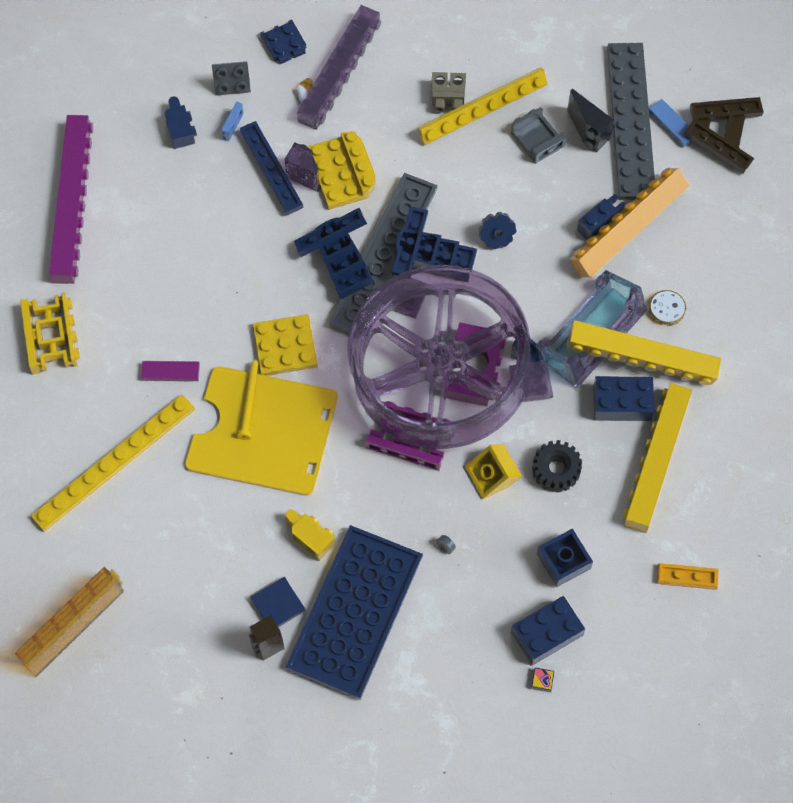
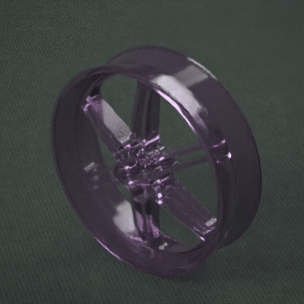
[348,265,531,449]

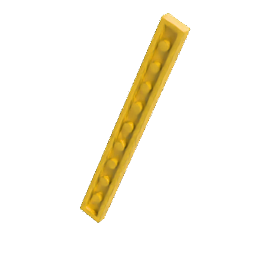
[31,394,195,532]

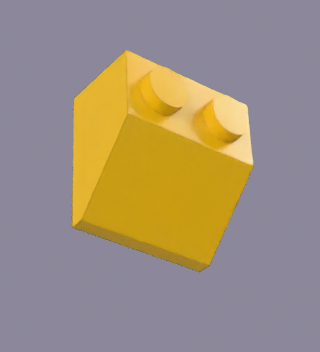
[465,444,522,499]

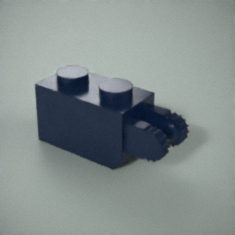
[165,96,197,149]
[577,194,626,240]

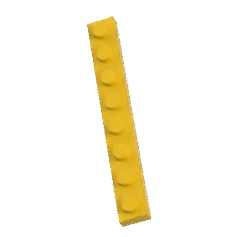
[418,67,548,145]

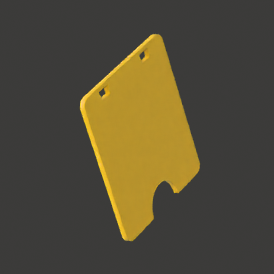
[186,366,338,496]

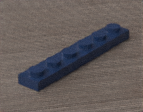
[240,121,303,215]

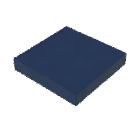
[250,576,306,627]

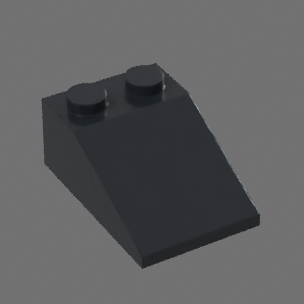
[567,88,614,152]

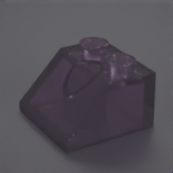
[284,142,320,192]

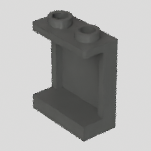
[511,107,566,164]

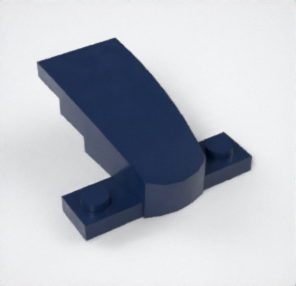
[392,206,477,284]
[294,207,374,299]

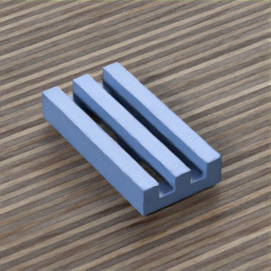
[221,101,244,141]

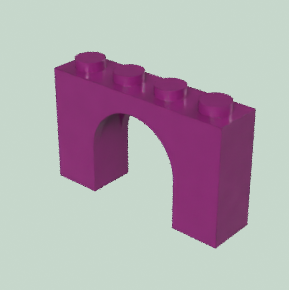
[443,322,506,407]

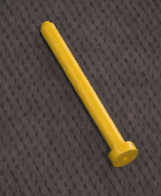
[237,360,259,440]

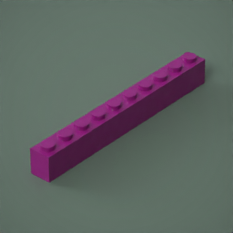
[49,115,93,284]

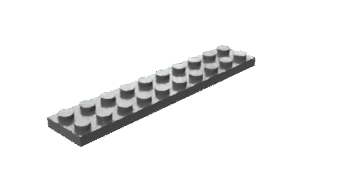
[607,43,655,200]
[329,173,438,340]

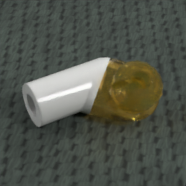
[297,78,313,104]

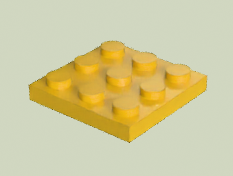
[253,314,318,376]

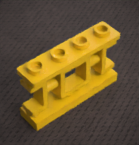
[20,292,80,375]

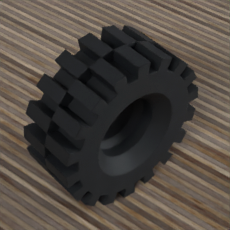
[532,440,582,493]

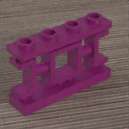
[366,401,454,471]

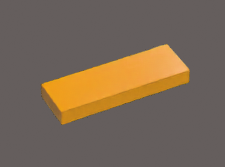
[657,563,719,590]

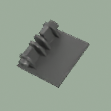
[212,61,251,95]

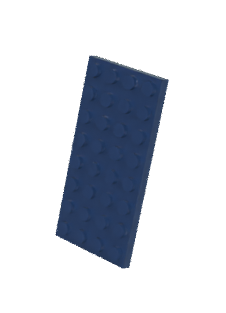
[285,525,423,700]

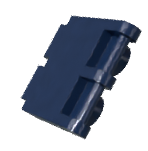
[260,19,307,64]

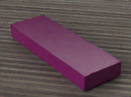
[141,361,200,381]

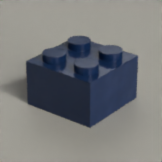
[537,528,593,587]

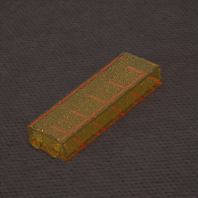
[14,567,124,677]

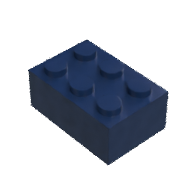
[593,376,655,421]
[511,595,585,666]

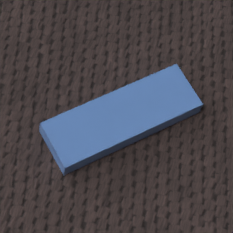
[649,99,693,147]

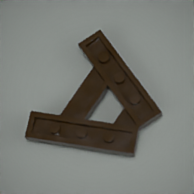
[684,97,764,174]

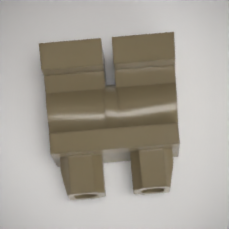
[432,72,466,113]

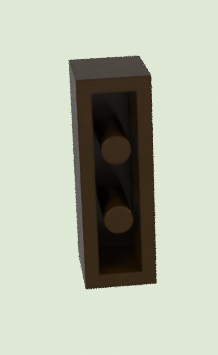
[248,615,285,661]

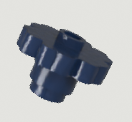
[478,212,517,249]

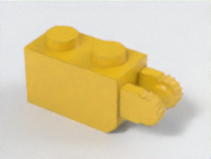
[285,509,335,561]

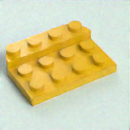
[307,131,376,210]

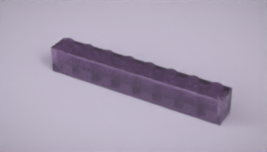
[297,5,381,130]

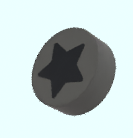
[436,535,456,554]

